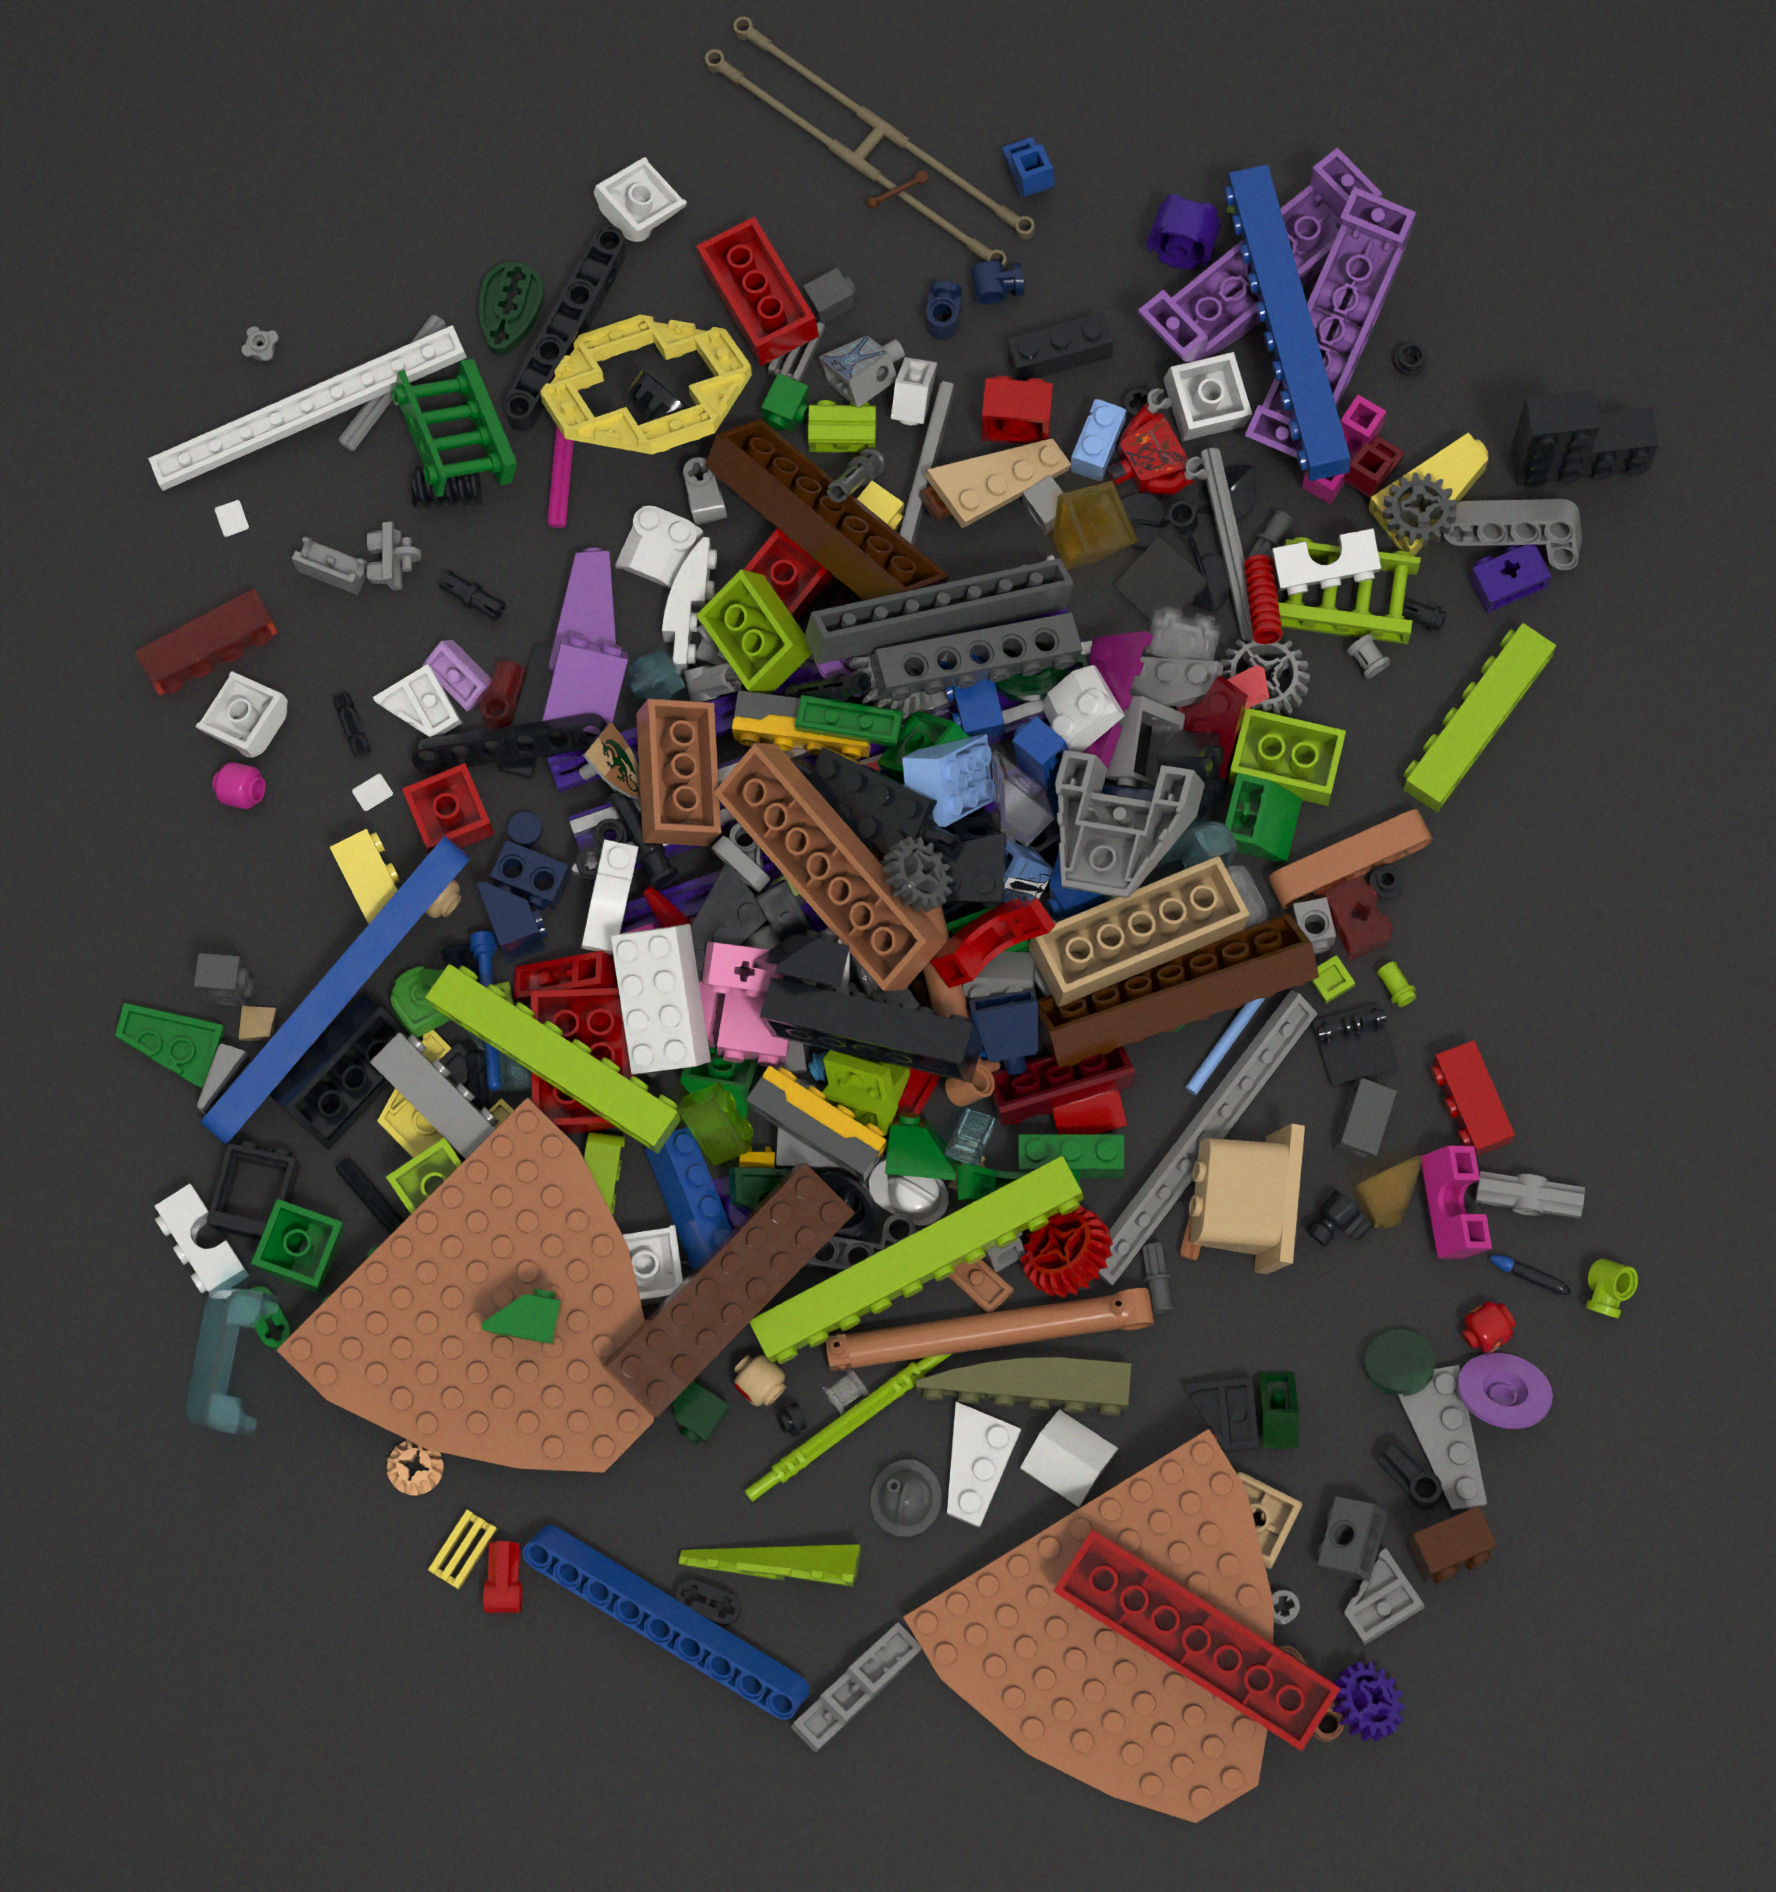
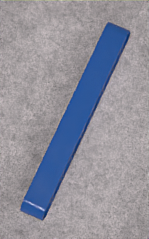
[523,1525,810,1720]

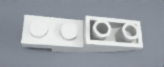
[662,537,717,675]

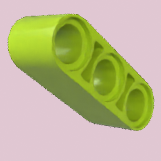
[584,1132,625,1214]

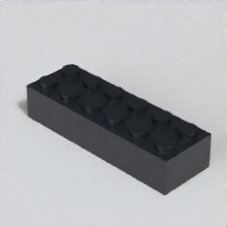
[760,976,983,1083]

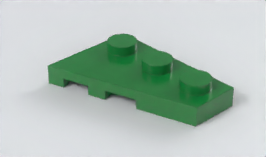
[115,1003,226,1090]

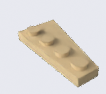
[924,438,1071,528]

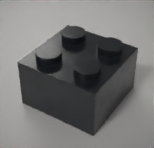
[1157,731,1225,822]

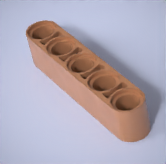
[1267,809,1433,909]

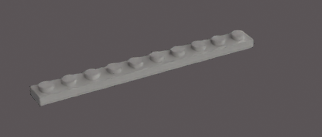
[1098,990,1318,1286]

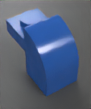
[1002,137,1055,199]

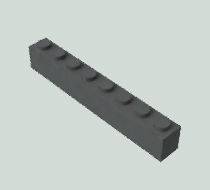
[805,558,1074,665]

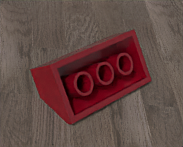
[990,1046,1135,1126]

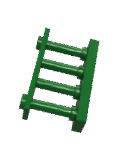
[392,359,517,497]

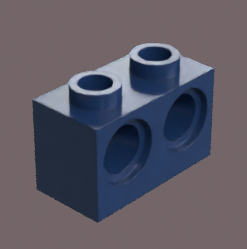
[490,840,572,911]

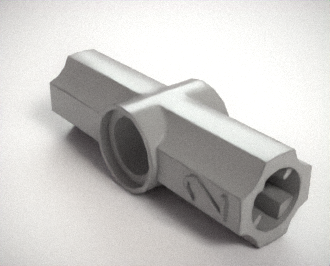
[1475,1171,1585,1219]

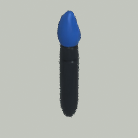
[1490,1254,1571,1295]

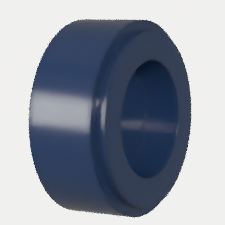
[508,811,543,847]

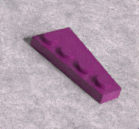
[1082,631,1153,769]

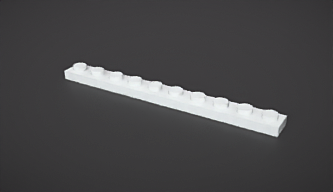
[148,325,467,491]

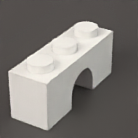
[1272,529,1381,595]
[155,1184,250,1298]

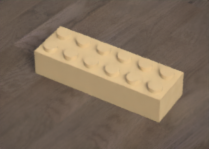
[1028,856,1250,1007]

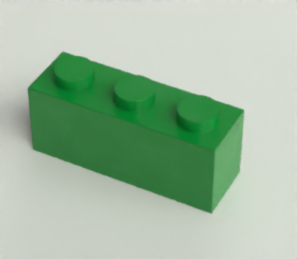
[1019,1135,1124,1178]

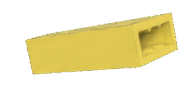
[1368,432,1489,556]

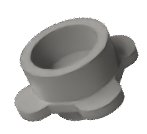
[241,326,279,361]

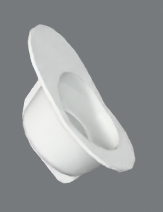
[869,1160,949,1226]

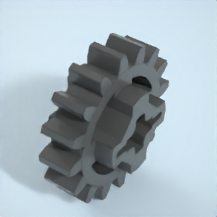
[1383,472,1457,547]
[883,836,953,913]

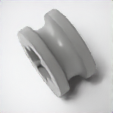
[1272,1590,1300,1624]

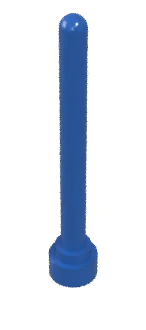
[469,931,502,1091]

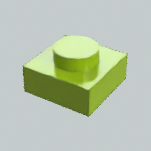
[1310,955,1356,1004]

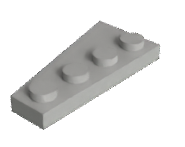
[1389,1365,1487,1512]

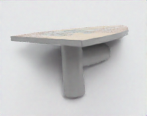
[579,722,641,800]

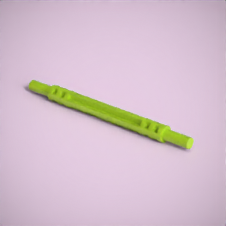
[744,1354,951,1502]

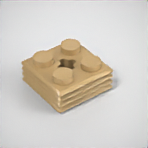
[1237,1472,1302,1569]

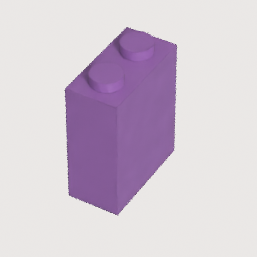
[542,634,628,735]

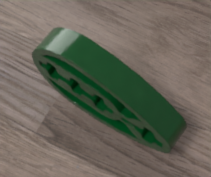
[479,262,545,355]
[994,642,1088,701]

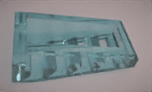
[944,1108,996,1166]

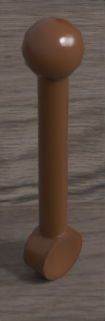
[866,171,929,209]

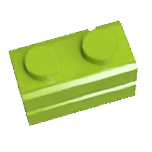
[808,400,877,453]

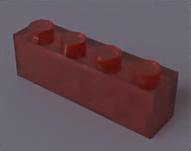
[135,588,278,696]

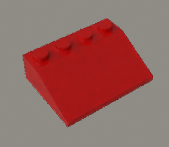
[531,988,637,1134]

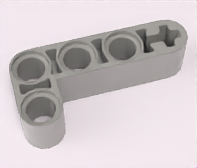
[1444,499,1582,570]

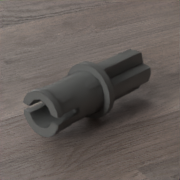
[1246,510,1293,559]
[1143,1242,1174,1314]

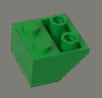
[1220,773,1302,864]

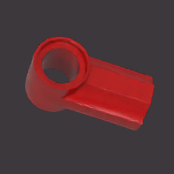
[483,1541,522,1613]

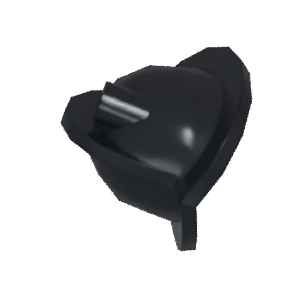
[819,1171,879,1240]

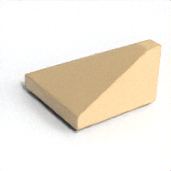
[239,1006,277,1042]

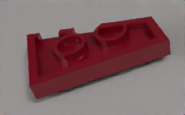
[1183,675,1248,794]

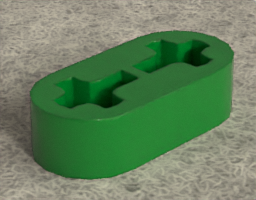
[243,1286,293,1350]

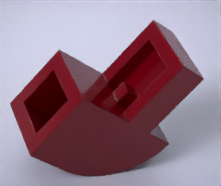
[1343,435,1405,498]

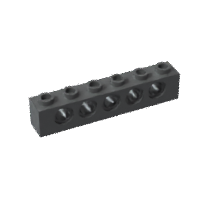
[870,612,1083,701]

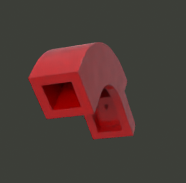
[930,897,1056,988]

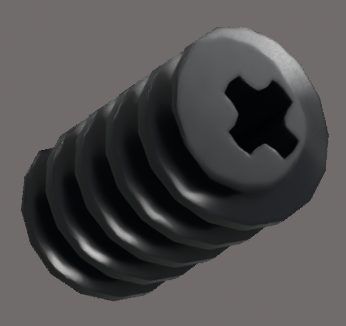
[411,464,482,508]

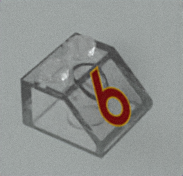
[991,750,1055,847]

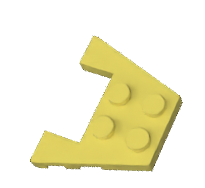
[377,1030,514,1158]

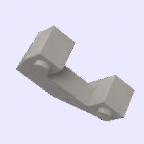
[1055,750,1205,899]

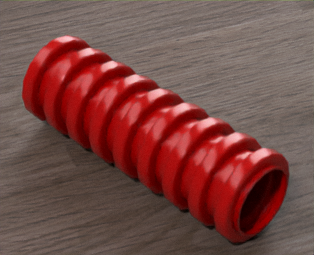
[1244,554,1283,645]

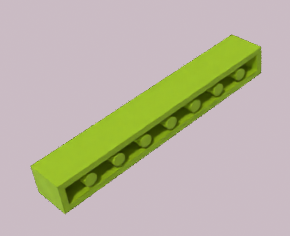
[425,964,681,1154]

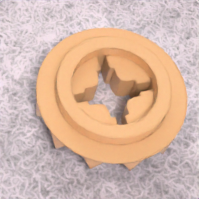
[387,1440,444,1495]

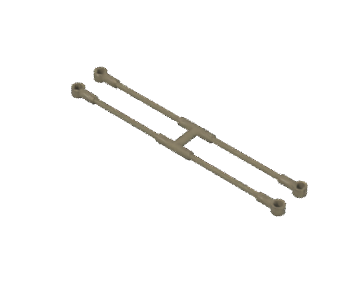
[705,17,1035,270]

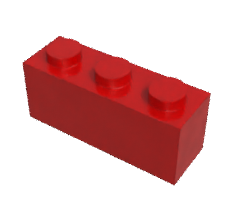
[1430,1040,1515,1156]

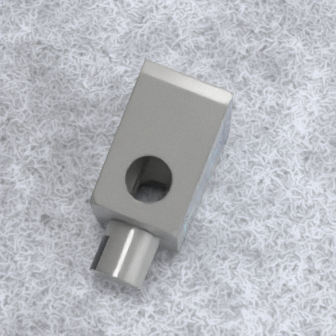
[819,336,905,408]

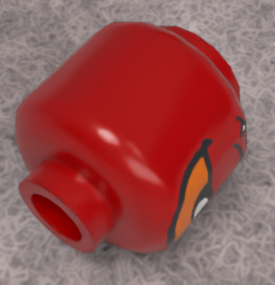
[1461,1301,1516,1353]

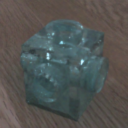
[627,648,686,701]

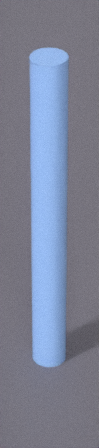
[1185,998,1265,1095]

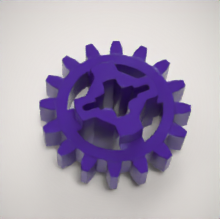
[1332,1662,1405,1742]

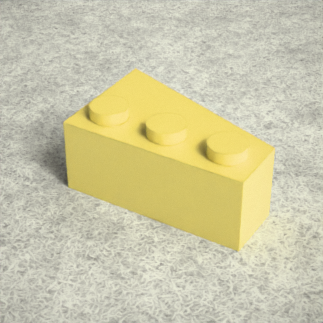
[330,829,400,924]

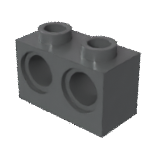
[194,953,255,1007]

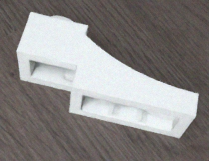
[581,840,638,955]

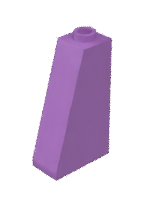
[549,548,616,678]

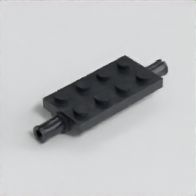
[790,747,961,857]

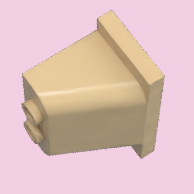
[1189,1124,1305,1274]

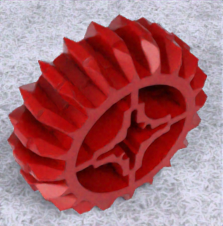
[1020,1206,1114,1298]

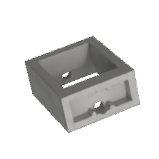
[1105,696,1185,790]

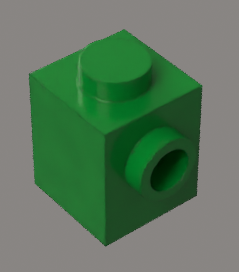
[761,373,810,432]

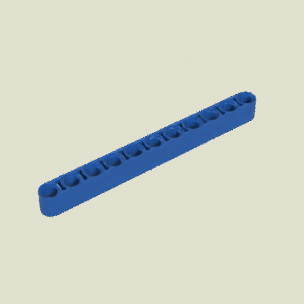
[200,836,471,1145]

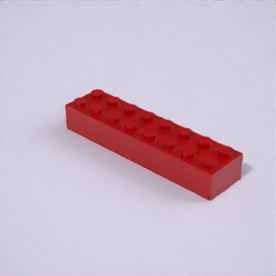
[1053,1529,1341,1751]

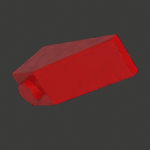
[514,950,618,1001]

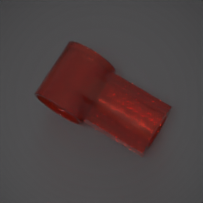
[480,660,527,729]

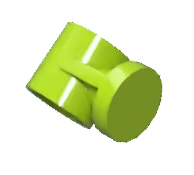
[1585,1259,1638,1319]

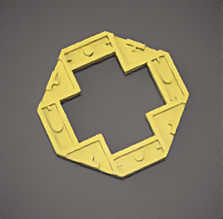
[540,315,752,455]

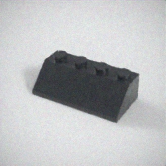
[269,995,410,1150]

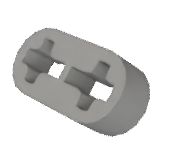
[711,835,771,893]

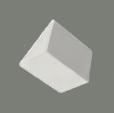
[1020,1409,1118,1508]

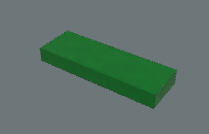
[795,695,903,747]

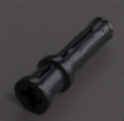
[608,791,679,889]

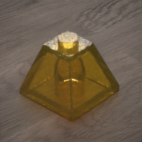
[1053,481,1138,570]

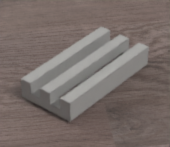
[768,322,825,382]

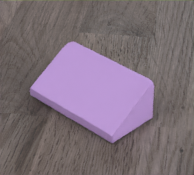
[422,640,497,711]

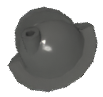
[870,1459,942,1537]

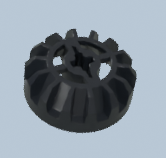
[627,369,703,448]

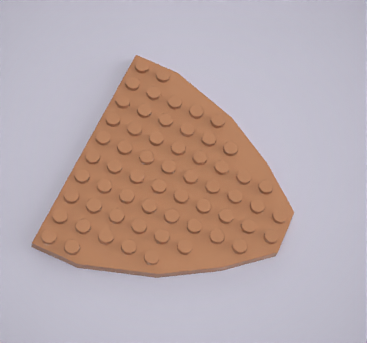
[277,1098,654,1473]
[903,1429,1274,1823]

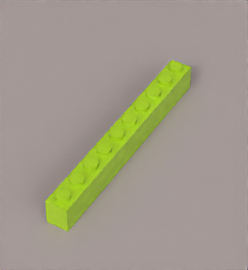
[749,1156,1084,1364]

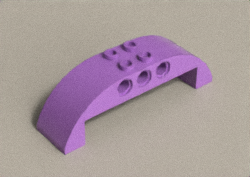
[1138,147,1382,362]
[1245,187,1416,459]

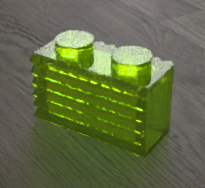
[678,1082,753,1167]

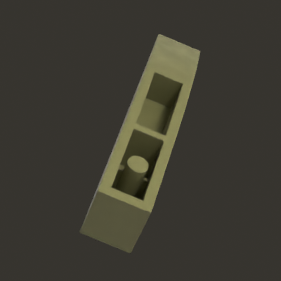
[916,1357,1131,1416]

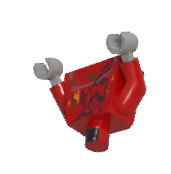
[1107,389,1209,495]

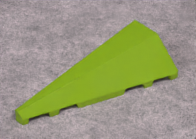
[678,1544,861,1587]

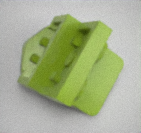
[822,1050,910,1136]

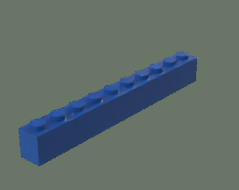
[1224,164,1350,481]

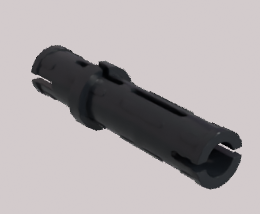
[785,672,871,701]

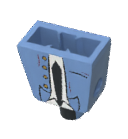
[982,839,1053,908]

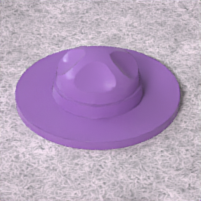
[1457,1353,1553,1429]

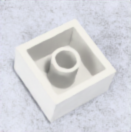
[1163,352,1253,441]

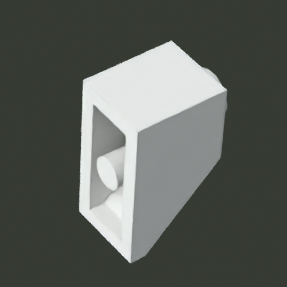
[891,357,937,425]

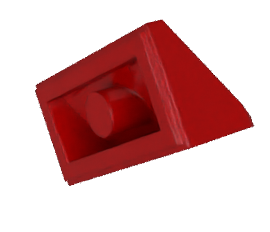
[1051,1090,1127,1135]

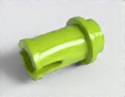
[1377,961,1417,1007]

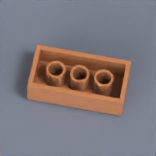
[636,699,721,846]

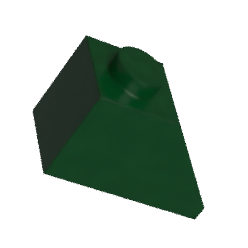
[1258,1372,1299,1450]
[673,1381,731,1446]

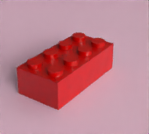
[696,216,819,366]

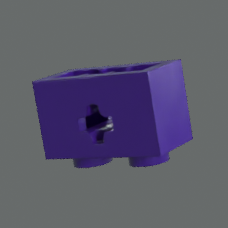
[1469,545,1551,614]

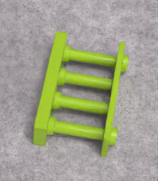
[1278,537,1421,644]

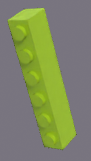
[1403,623,1557,813]

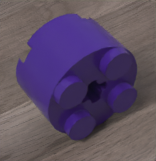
[1146,194,1221,270]

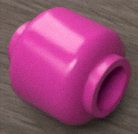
[212,762,266,810]

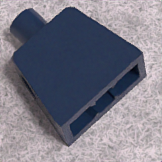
[969,988,1038,1075]

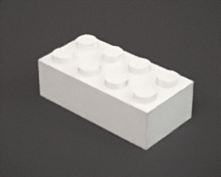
[611,924,711,1074]

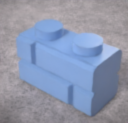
[1071,399,1126,481]

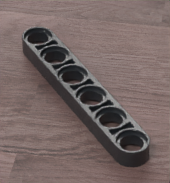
[412,714,608,773]

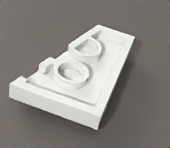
[947,1402,1021,1528]

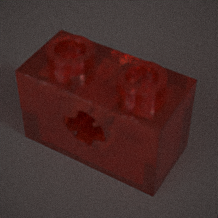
[1323,875,1393,961]

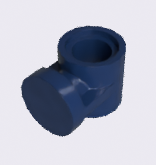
[971,261,1024,305]
[926,281,962,340]

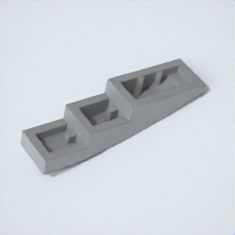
[791,1622,922,1753]

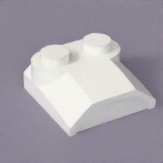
[594,157,687,242]
[615,506,704,589]
[1043,665,1125,753]
[195,671,288,757]
[623,1225,684,1305]

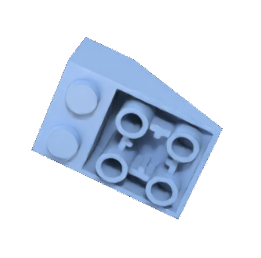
[902,734,995,827]

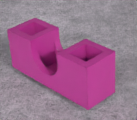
[1302,395,1386,505]
[1420,1145,1492,1259]

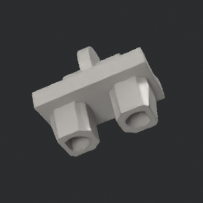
[367,522,421,590]

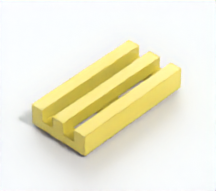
[428,1510,498,1590]

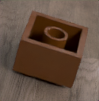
[1407,1506,1497,1585]

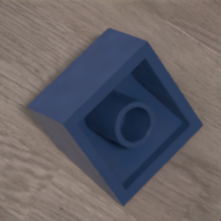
[477,881,548,964]

